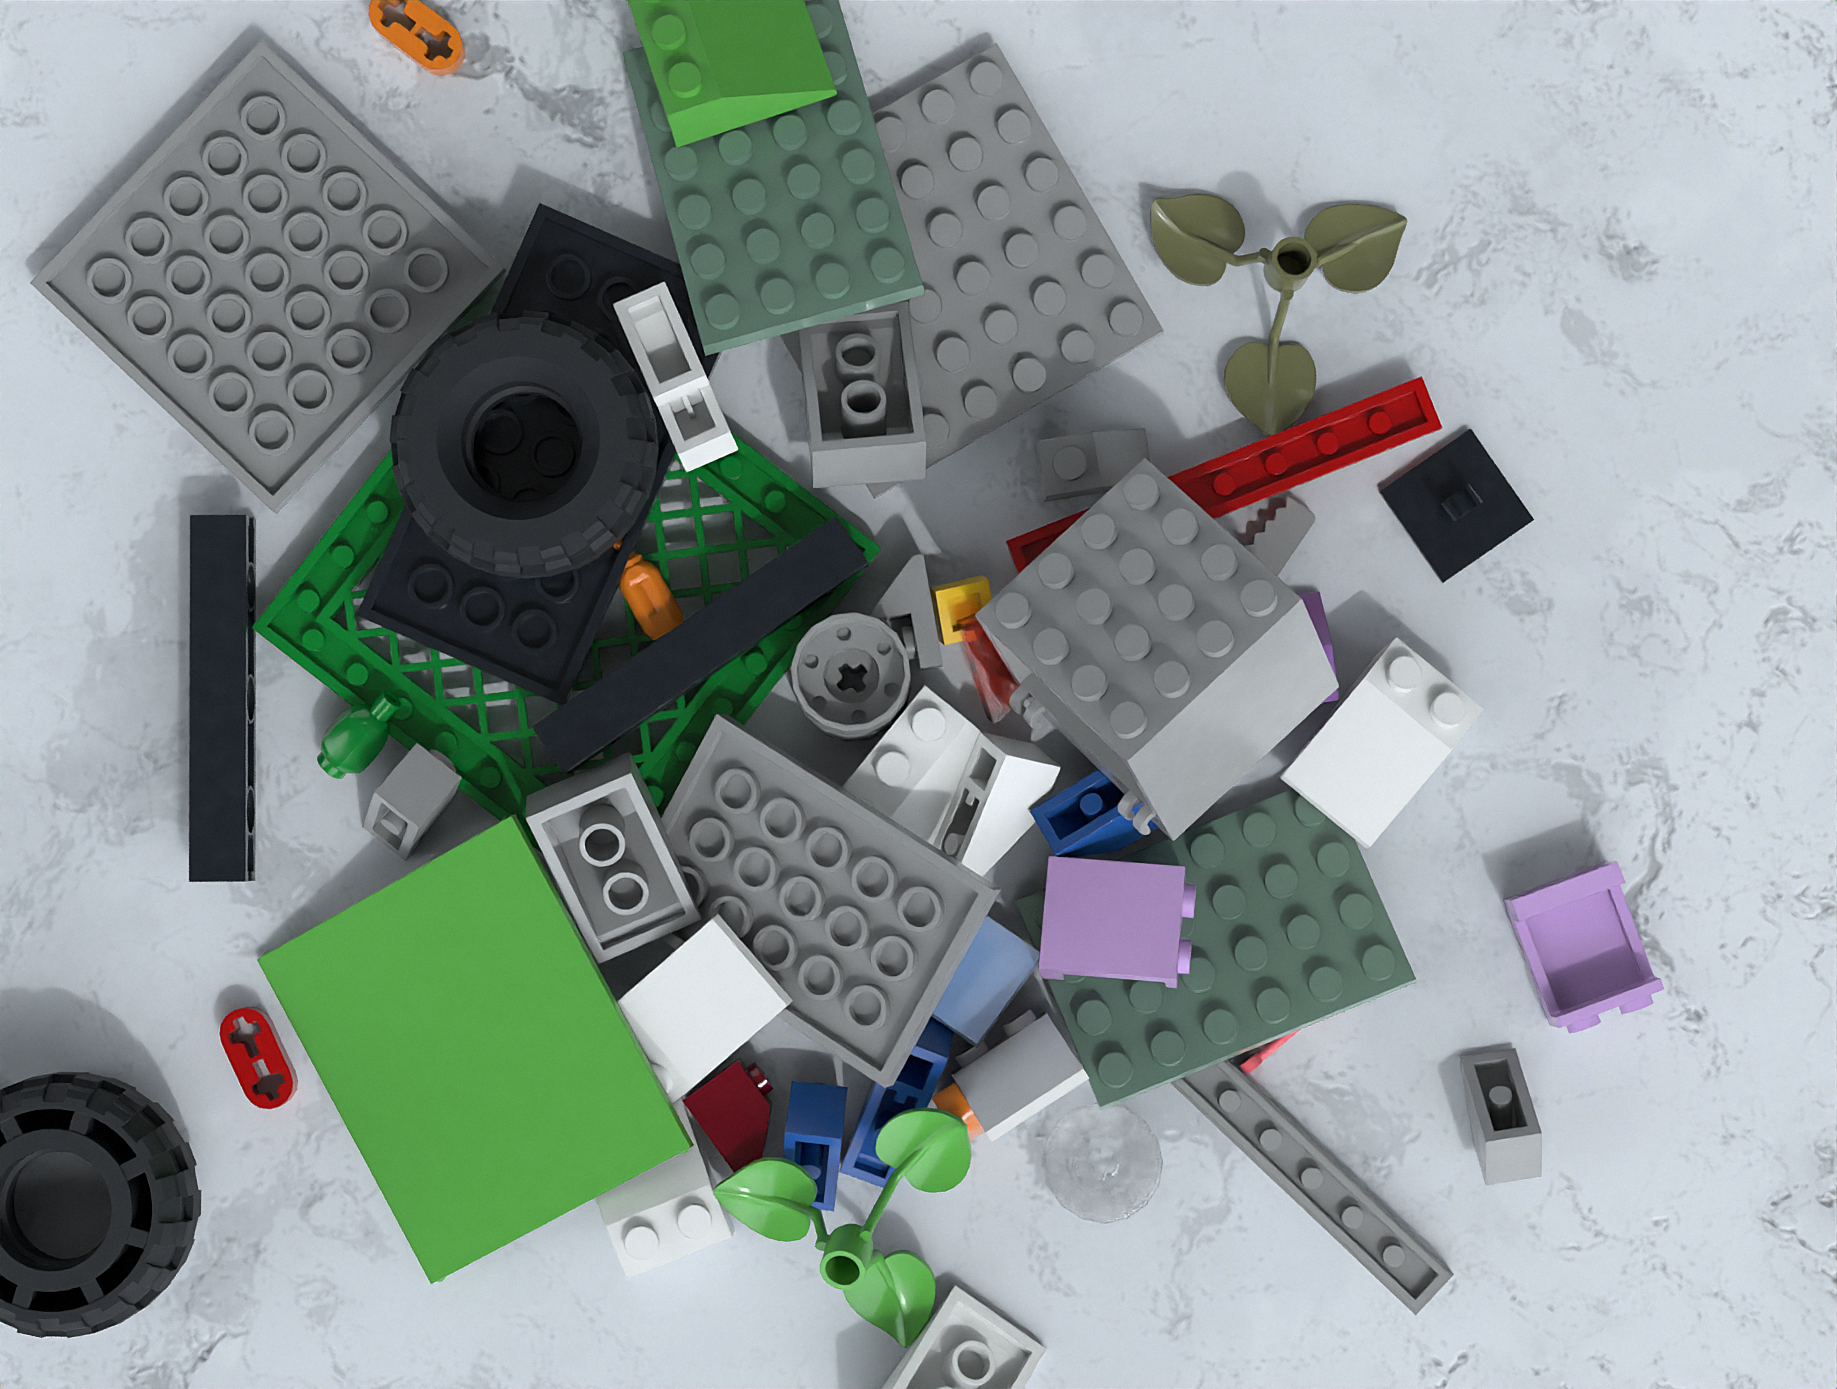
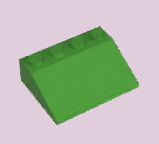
[626,0,837,148]

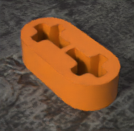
[368,0,466,76]
[931,1082,985,1140]

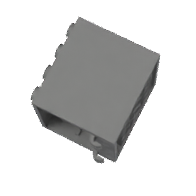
[975,458,1339,841]

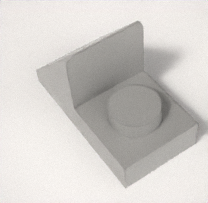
[869,554,943,671]

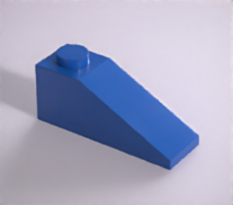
[839,1016,954,1188]

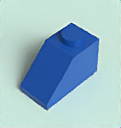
[1029,769,1158,858]
[783,1081,848,1211]

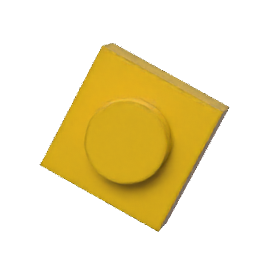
[929,575,992,645]

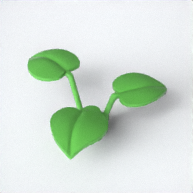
[713,1108,972,1348]

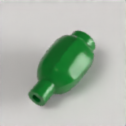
[317,690,401,779]

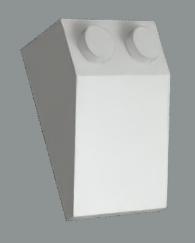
[1280,637,1484,849]
[617,914,793,1105]
[952,1009,1089,1142]
[596,1097,735,1280]
[882,1285,1047,1389]

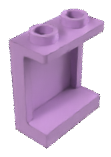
[1039,856,1196,988]
[1503,861,1664,1034]

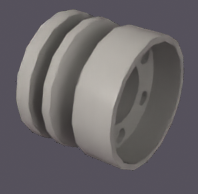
[791,613,912,742]

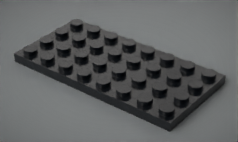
[356,203,722,706]

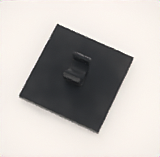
[1379,429,1534,583]

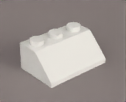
[842,686,981,845]

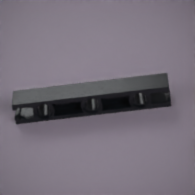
[189,515,256,882]
[532,516,869,775]

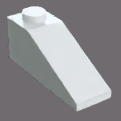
[933,732,1061,877]

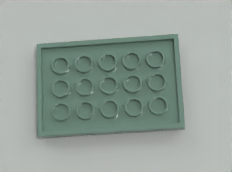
[622,0,925,356]
[1015,788,1416,1110]

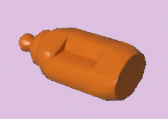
[613,540,684,641]

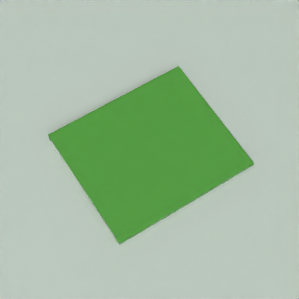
[257,814,694,1284]

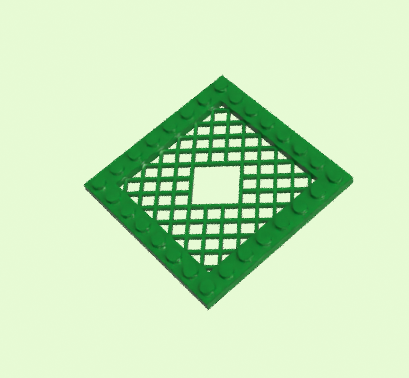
[252,432,881,854]

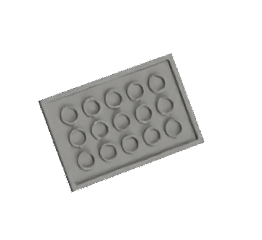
[660,714,1001,1088]

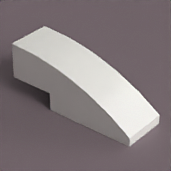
[613,282,738,472]

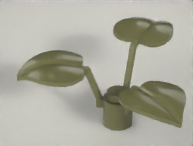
[1150,194,1407,436]

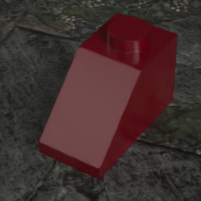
[682,1058,774,1173]

